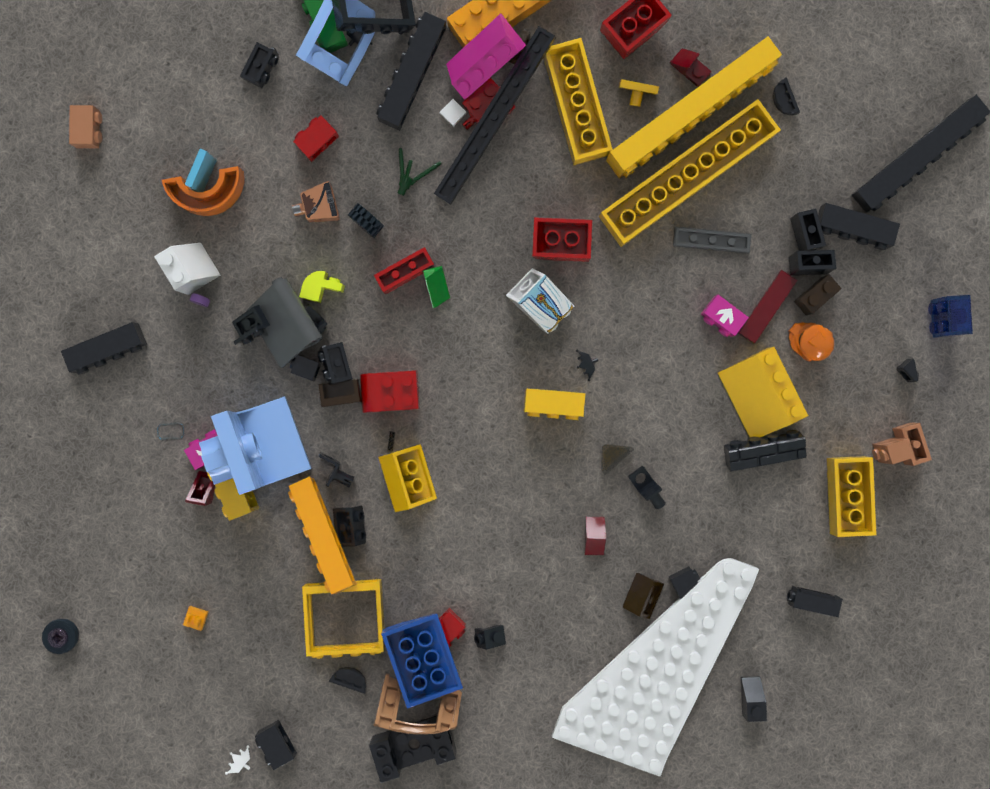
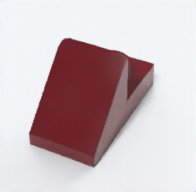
[670,48,712,87]

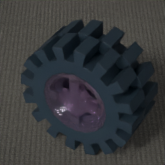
[348,203,384,238]

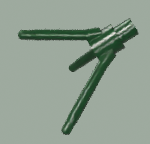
[397,148,442,196]

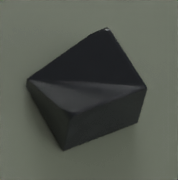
[896,358,919,382]

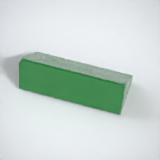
[423,266,450,308]

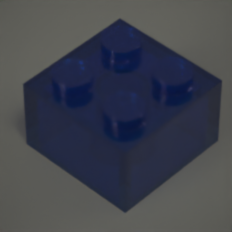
[928,295,973,338]

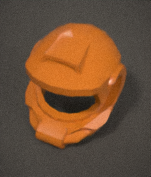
[788,322,834,362]

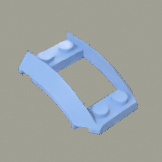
[296,0,375,86]

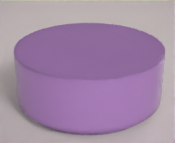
[190,293,210,307]

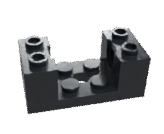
[369,715,457,783]

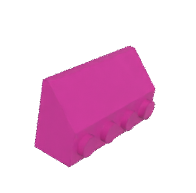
[446,14,526,100]

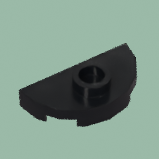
[773,77,800,115]
[329,667,367,694]

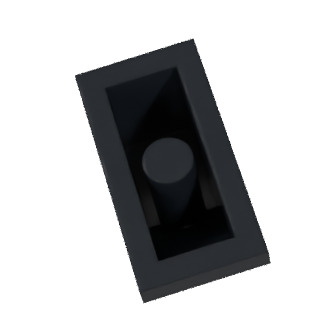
[741,676,767,722]

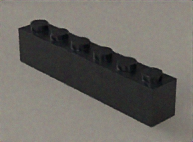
[376,12,447,131]

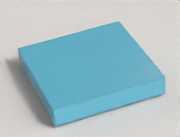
[185,149,217,192]

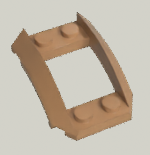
[374,674,462,734]

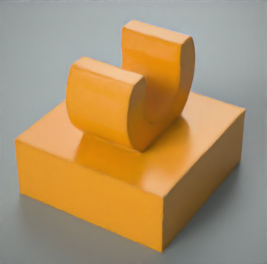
[183,606,208,631]

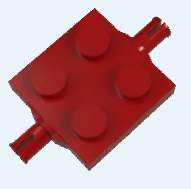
[462,77,516,130]

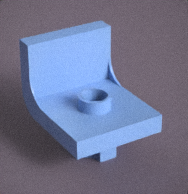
[199,396,312,495]

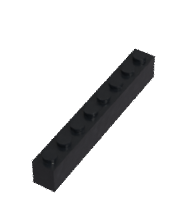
[852,94,990,212]

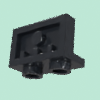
[333,506,366,547]

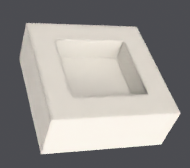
[440,99,467,127]

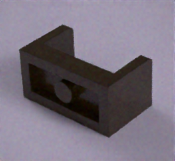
[318,379,362,407]

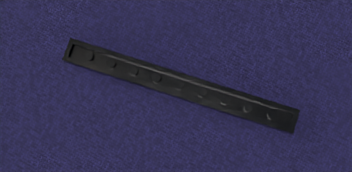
[434,26,556,205]

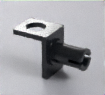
[319,452,354,488]
[628,466,666,509]

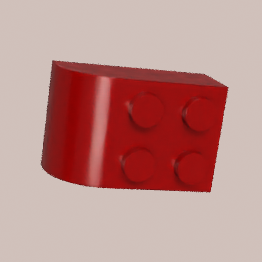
[600,0,672,59]
[532,217,592,262]
[360,370,420,413]

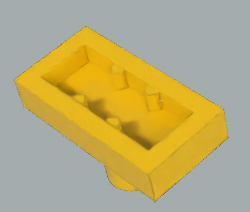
[619,79,659,107]

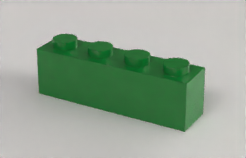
[302,0,348,53]

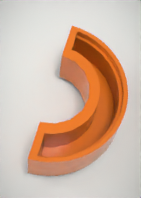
[162,166,244,216]

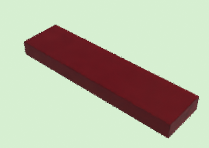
[738,270,798,344]

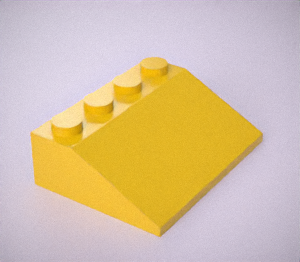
[718,347,808,438]

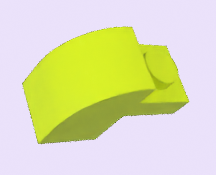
[299,271,345,303]

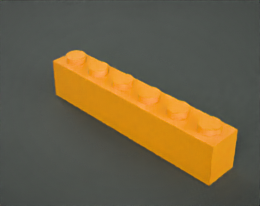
[288,477,357,594]

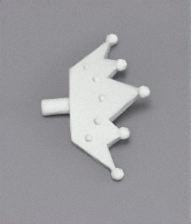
[225,745,250,775]

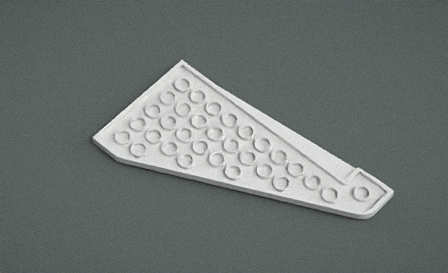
[552,558,759,776]

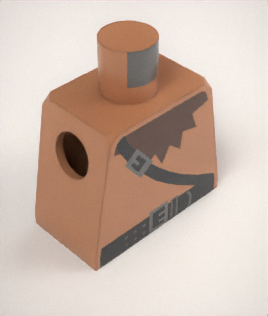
[292,181,340,223]

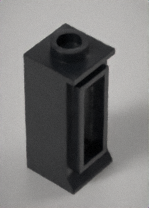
[787,585,843,618]

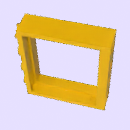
[302,579,386,659]

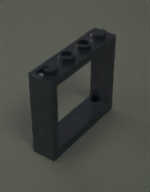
[332,0,416,35]

